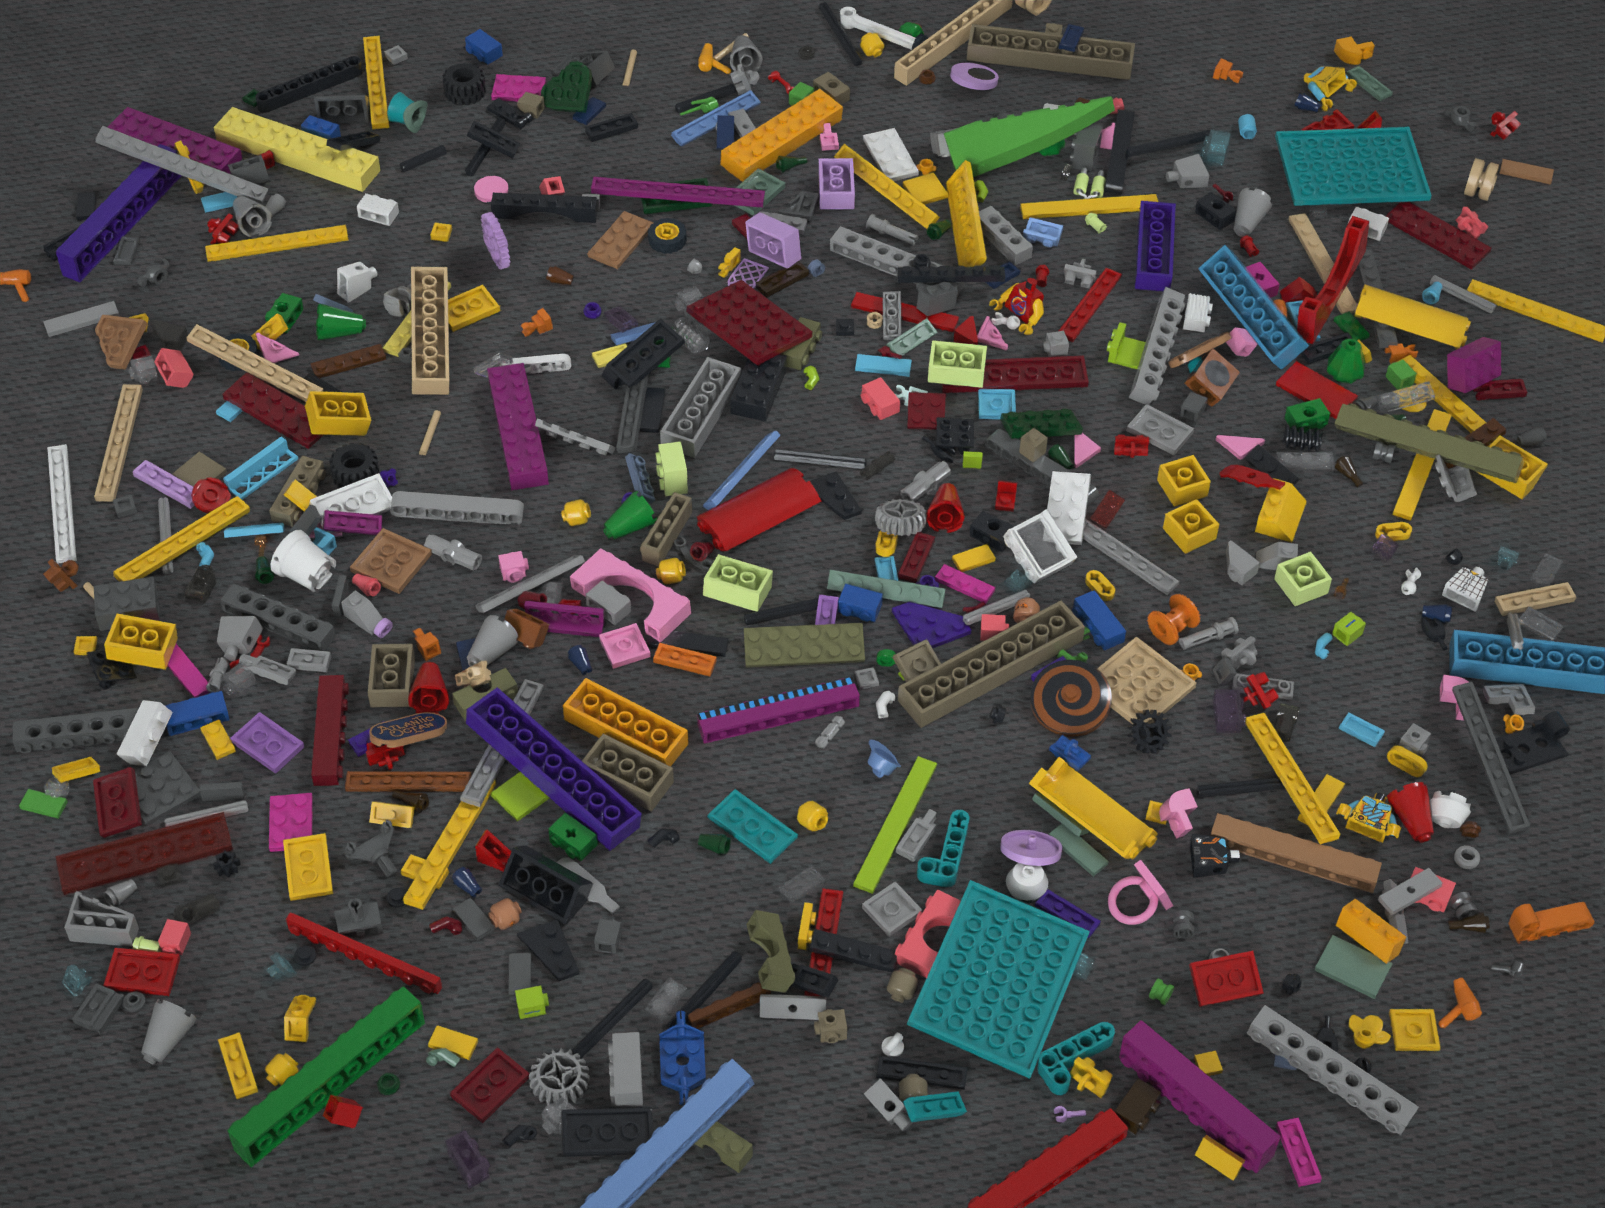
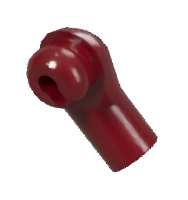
[429,916,462,935]

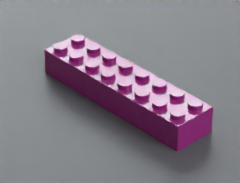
[107,107,242,174]
[487,363,549,491]
[1119,1020,1280,1174]

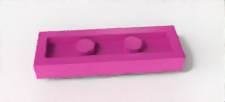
[935,564,995,604]
[1276,1118,1322,1187]

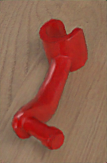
[768,71,794,94]

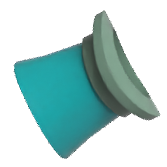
[387,92,428,133]

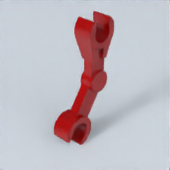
[229,635,270,674]

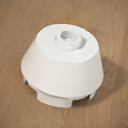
[1430,791,1471,828]
[1006,863,1048,901]

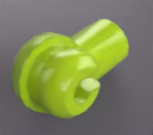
[974,180,988,203]
[804,366,819,390]

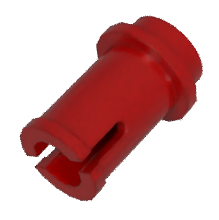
[1240,235,1259,257]
[1035,265,1049,287]

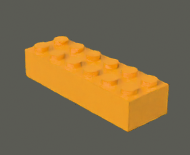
[563,678,688,767]

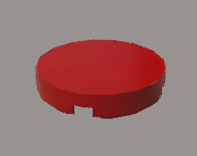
[191,477,231,513]

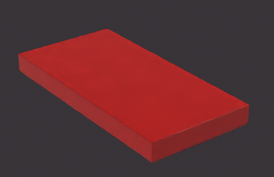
[1276,361,1358,419]

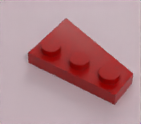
[1301,109,1354,131]

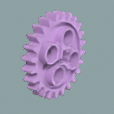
[481,212,510,269]

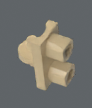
[455,661,491,689]

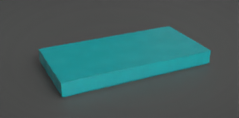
[707,789,798,864]

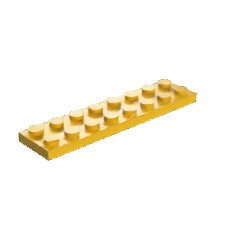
[946,160,987,267]

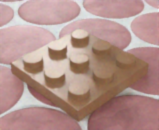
[350,528,432,594]

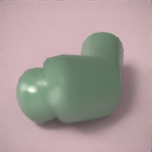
[426,1048,461,1068]

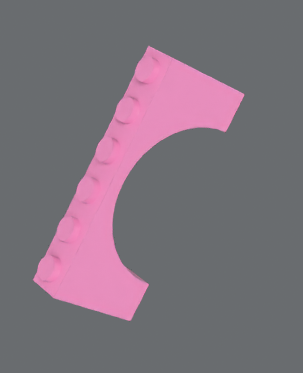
[570,548,691,642]

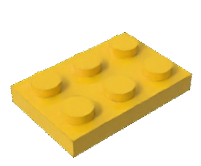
[448,285,500,332]
[283,833,333,901]

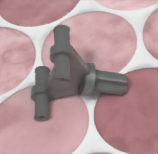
[344,820,397,877]

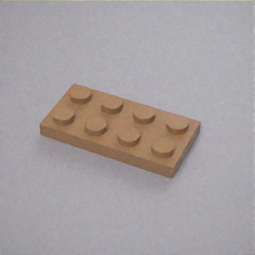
[587,211,653,269]

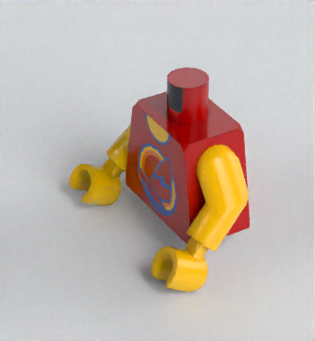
[989,278,1044,335]

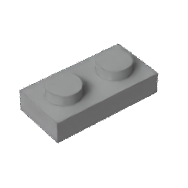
[287,648,331,672]

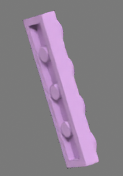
[133,460,195,509]

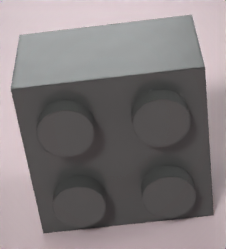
[1070,124,1103,172]

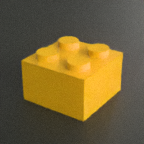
[1157,455,1211,506]
[1163,499,1219,554]

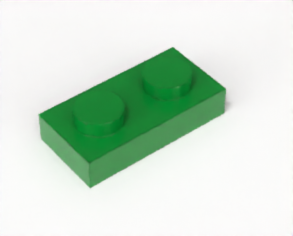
[1334,312,1370,341]

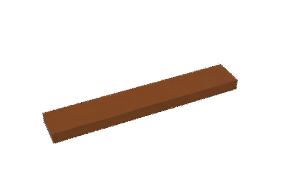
[345,771,471,792]

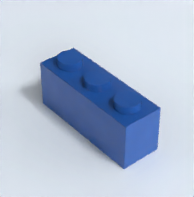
[1072,590,1126,651]
[166,691,230,736]

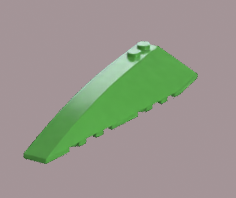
[944,96,1115,177]

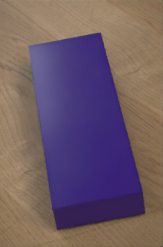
[1035,889,1101,939]

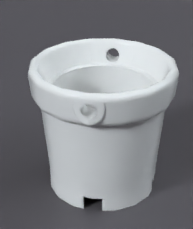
[270,530,336,592]

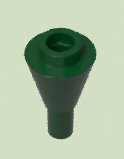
[776,156,807,173]

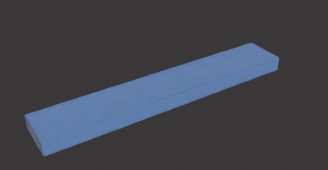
[671,90,761,147]
[703,431,780,510]

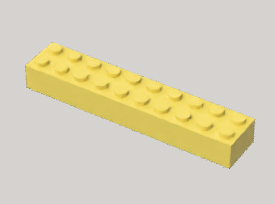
[214,107,380,192]

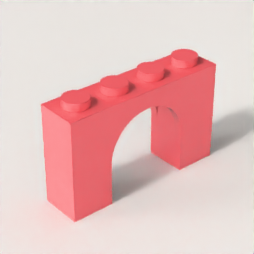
[895,889,961,979]

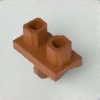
[43,559,78,592]

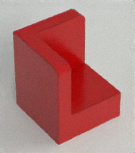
[323,1095,363,1128]

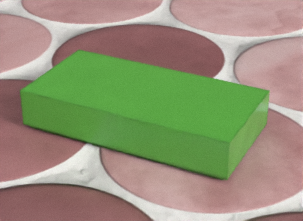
[19,789,68,819]

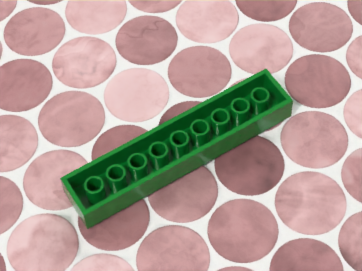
[227,986,425,1168]

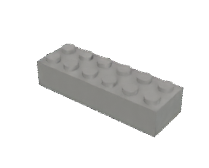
[660,357,741,458]

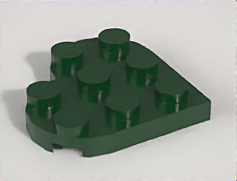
[541,61,592,113]

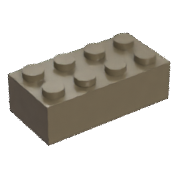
[582,734,674,812]

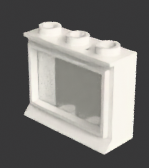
[1003,509,1077,584]

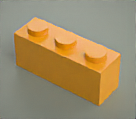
[1336,899,1406,964]

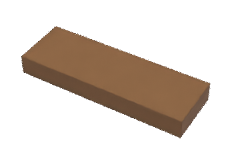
[1499,159,1554,184]

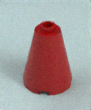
[926,483,965,533]
[408,662,449,714]
[1386,782,1434,843]

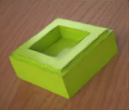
[963,451,982,469]

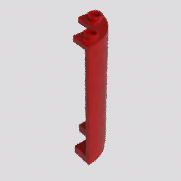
[696,468,821,551]

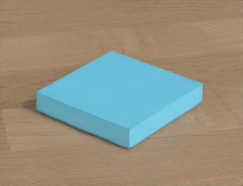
[978,389,1016,419]

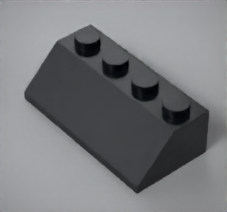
[498,845,593,924]

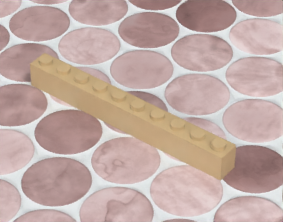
[894,0,1012,86]

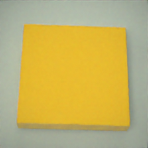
[902,172,948,205]
[1389,1009,1440,1051]

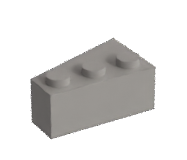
[64,891,139,947]

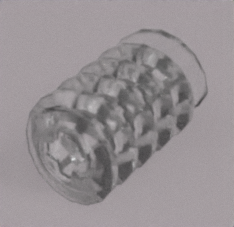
[672,317,710,355]

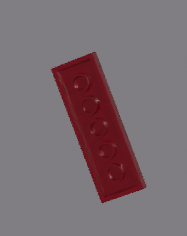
[1385,201,1492,270]
[222,372,324,449]

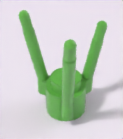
[680,97,719,116]

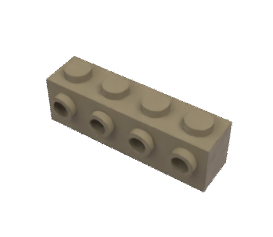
[269,456,326,527]
[640,492,692,566]

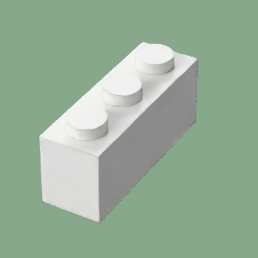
[117,700,173,766]

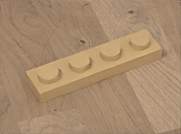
[1494,582,1576,616]

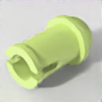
[1085,213,1107,233]
[133,936,161,952]

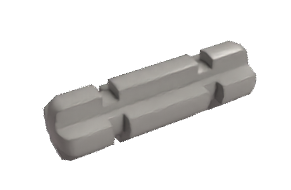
[815,716,845,749]

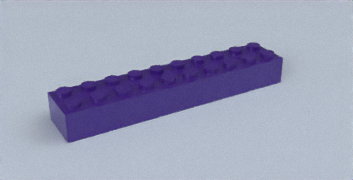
[56,144,182,282]
[466,687,642,851]

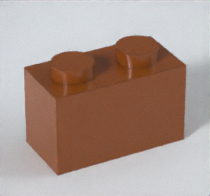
[503,608,550,649]

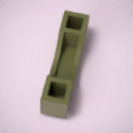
[746,910,795,993]

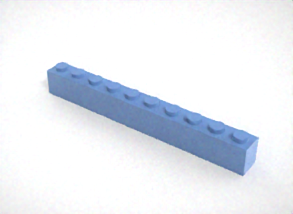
[580,1059,754,1208]

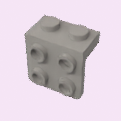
[1435,454,1478,502]

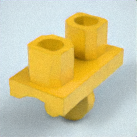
[1070,1057,1112,1098]

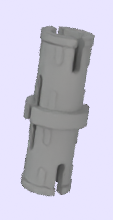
[206,657,229,693]

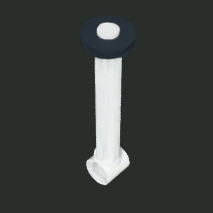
[840,7,928,51]

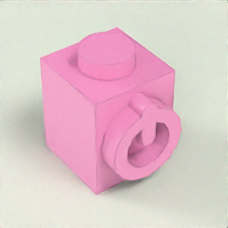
[498,551,529,583]

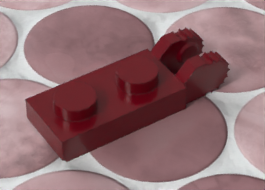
[1473,379,1528,400]

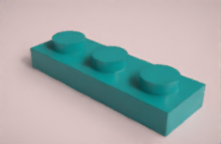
[903,1091,967,1122]

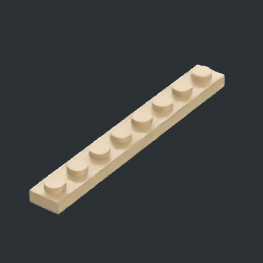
[1288,213,1357,314]
[187,325,323,402]
[94,384,143,502]

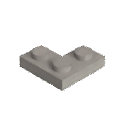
[1483,684,1535,715]

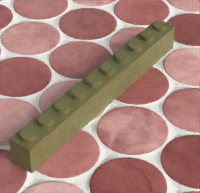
[1335,403,1524,483]

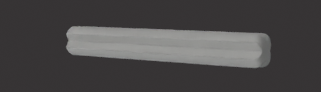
[1430,275,1496,313]
[963,590,1030,625]
[164,800,248,830]

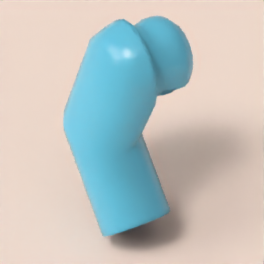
[196,542,214,569]
[1315,633,1332,659]

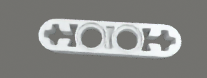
[500,354,571,373]

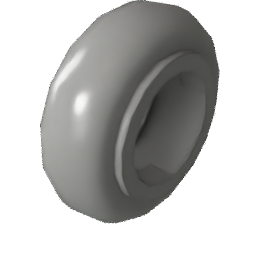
[1454,845,1480,869]

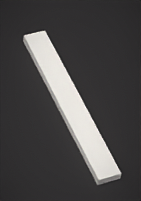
[47,444,77,564]

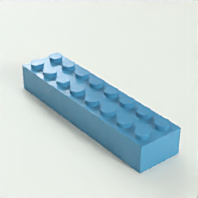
[1198,245,1309,369]
[1449,630,1605,694]

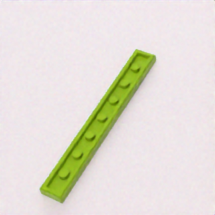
[853,756,937,894]

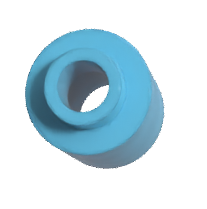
[1238,114,1257,139]

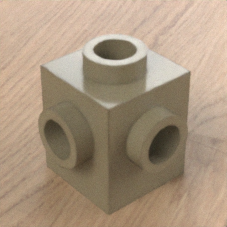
[814,1009,847,1043]

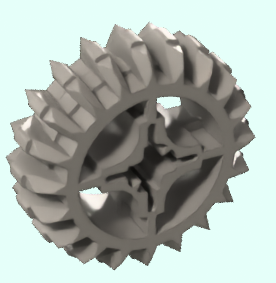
[875,498,927,536]
[529,1048,590,1108]

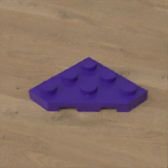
[892,602,972,649]

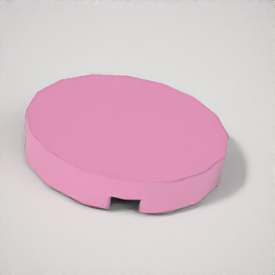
[474,176,509,203]

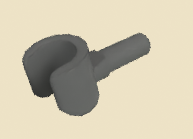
[1491,961,1524,977]

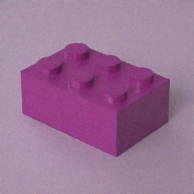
[1447,337,1502,393]

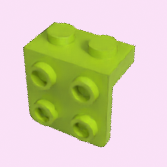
[1107,322,1146,369]

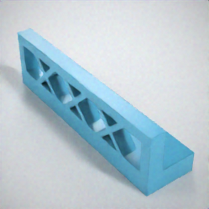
[223,436,299,500]

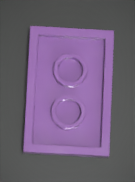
[230,712,304,774]

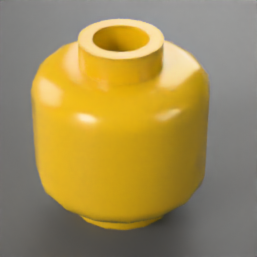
[860,32,884,57]
[561,499,591,526]
[656,558,686,585]
[797,801,828,832]
[265,1052,299,1087]

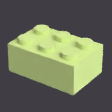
[928,341,987,388]
[703,554,773,612]

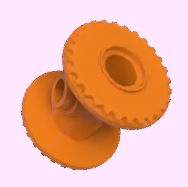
[1147,594,1201,645]

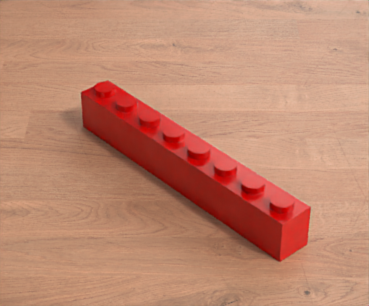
[968,1108,1128,1208]

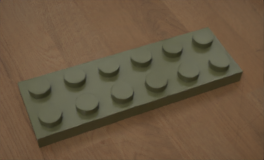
[744,623,865,667]

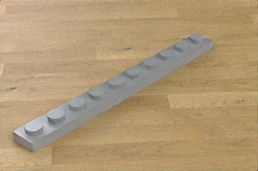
[95,126,268,204]

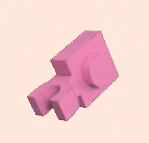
[820,123,839,151]

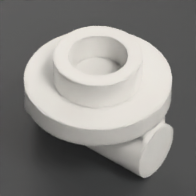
[882,1032,904,1057]

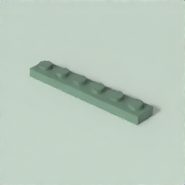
[827,570,946,608]

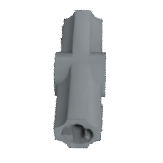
[900,461,951,502]
[424,534,482,571]

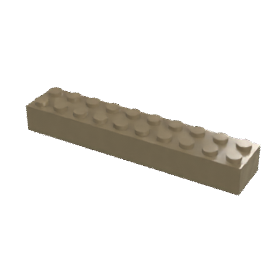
[967,24,1135,80]
[898,600,1085,728]

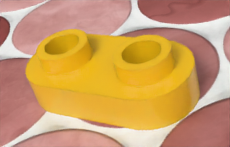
[876,530,898,557]
[1387,746,1428,777]

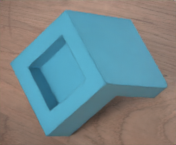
[313,527,337,555]

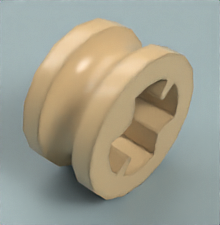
[867,312,883,329]

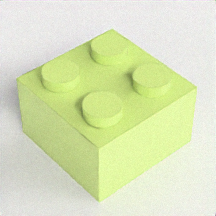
[655,441,688,496]
[1274,552,1332,606]

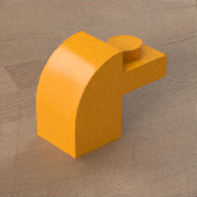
[1334,37,1375,65]

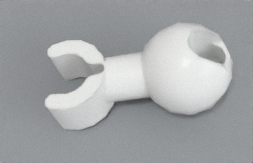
[992,312,1020,330]
[1401,568,1421,595]

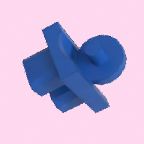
[1049,735,1091,771]

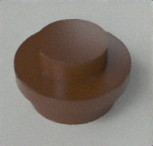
[919,69,936,84]
[1460,821,1481,838]

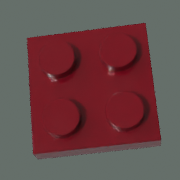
[907,392,946,430]

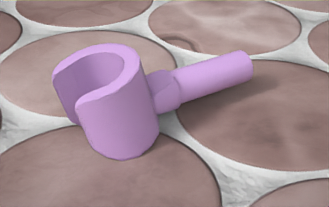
[1054,1106,1086,1123]

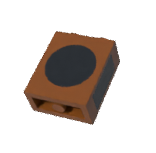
[1184,348,1240,406]

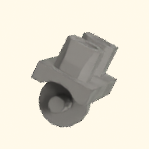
[730,64,760,95]
[1064,259,1097,289]
[1221,636,1258,670]

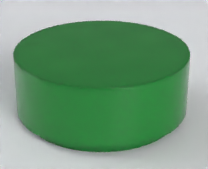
[877,649,896,667]

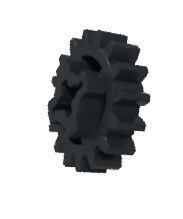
[1128,710,1172,754]

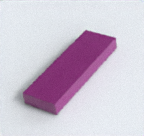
[323,510,382,535]

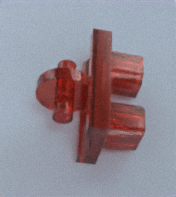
[1090,490,1125,529]

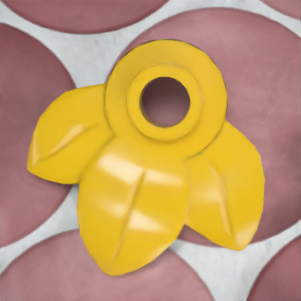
[1348,1015,1391,1049]

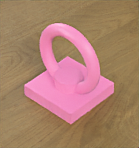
[1108,860,1173,925]

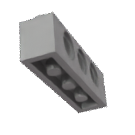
[979,206,1033,266]

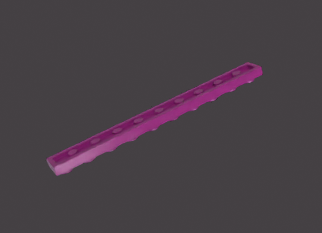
[591,177,765,208]

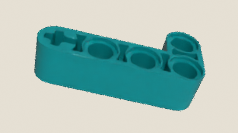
[917,810,969,887]
[1037,1022,1115,1095]

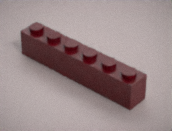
[311,675,349,786]

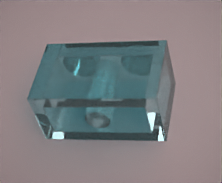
[1201,129,1231,167]

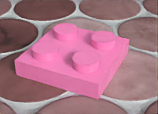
[599,623,650,669]

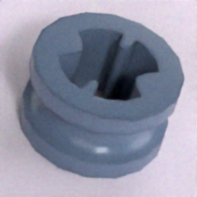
[808,259,825,277]

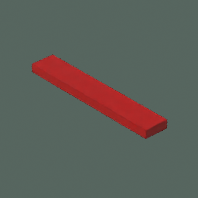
[1058,268,1122,342]
[851,292,959,332]
[804,888,843,996]

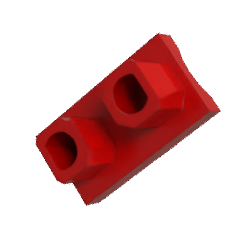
[1490,111,1521,140]
[207,213,239,245]
[1114,435,1149,458]
[1242,672,1279,710]
[366,742,405,770]

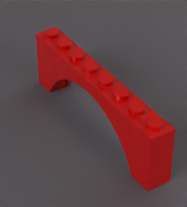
[1297,216,1369,344]

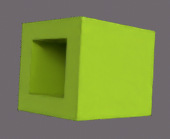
[1332,612,1366,646]
[515,985,549,1019]

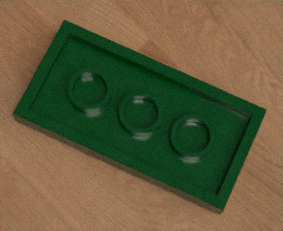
[641,178,712,214]
[1000,409,1083,439]

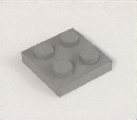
[862,882,922,937]

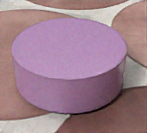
[374,618,393,638]

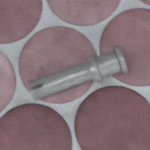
[866,214,918,246]
[1179,617,1239,650]

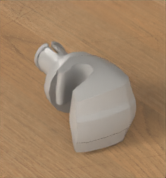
[383,283,411,317]

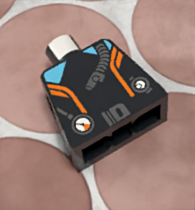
[1189,834,1240,878]

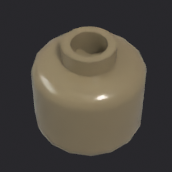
[887,968,918,1002]
[898,1074,928,1104]

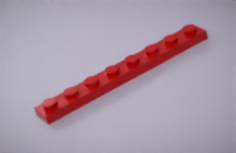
[286,912,442,994]

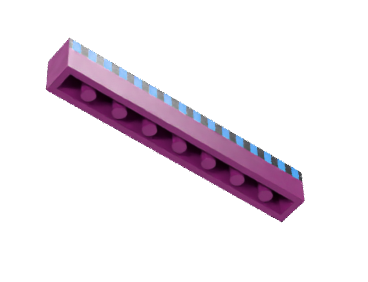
[697,677,860,744]

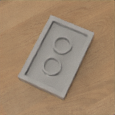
[1126,404,1194,455]

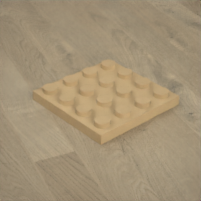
[1097,637,1196,725]

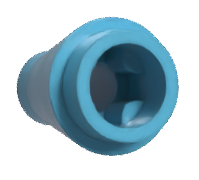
[1422,282,1443,305]

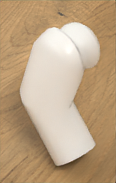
[876,691,895,718]

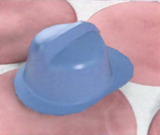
[868,740,901,778]

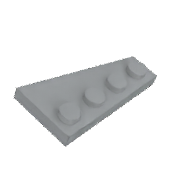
[535,418,615,456]

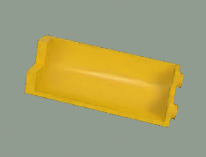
[1354,284,1471,349]
[1029,757,1158,859]

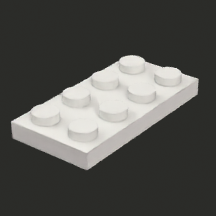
[863,128,919,181]
[1043,471,1091,545]
[309,473,392,534]

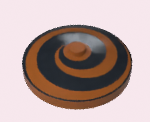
[1030,660,1112,737]

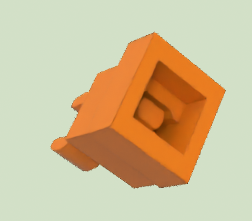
[1213,58,1243,83]
[521,308,553,337]
[1385,343,1418,364]
[413,628,441,661]

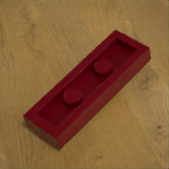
[898,532,935,583]

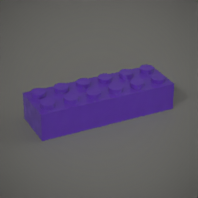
[1135,201,1176,291]

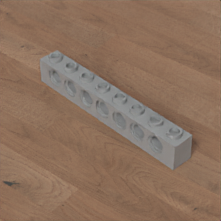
[830,226,965,296]
[1129,287,1186,405]
[1247,1005,1419,1135]

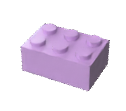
[818,158,855,209]
[745,212,801,268]

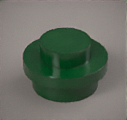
[377,1073,400,1095]

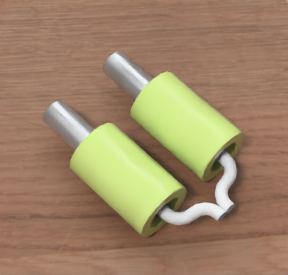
[1073,168,1106,199]

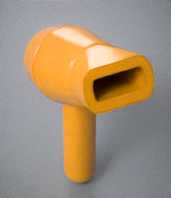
[698,43,731,74]

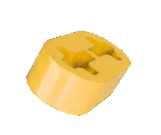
[1375,522,1412,542]
[1085,570,1115,601]

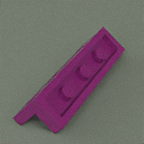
[525,601,605,637]

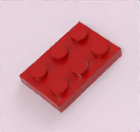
[103,948,180,996]
[1189,951,1264,1007]

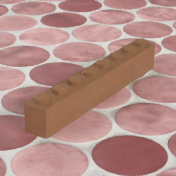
[1210,813,1382,893]

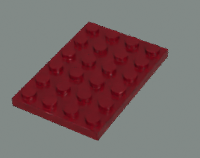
[686,280,813,365]

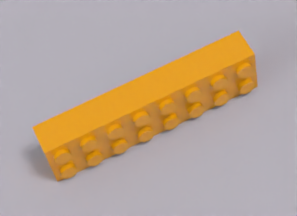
[720,89,843,182]

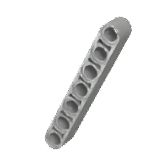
[390,491,524,524]

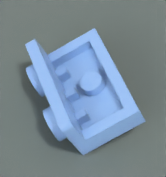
[1023,217,1063,247]

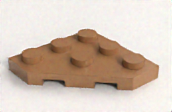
[95,314,148,370]

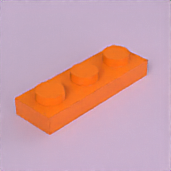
[653,643,717,677]

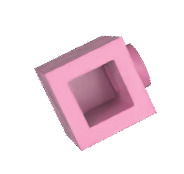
[1226,327,1258,357]

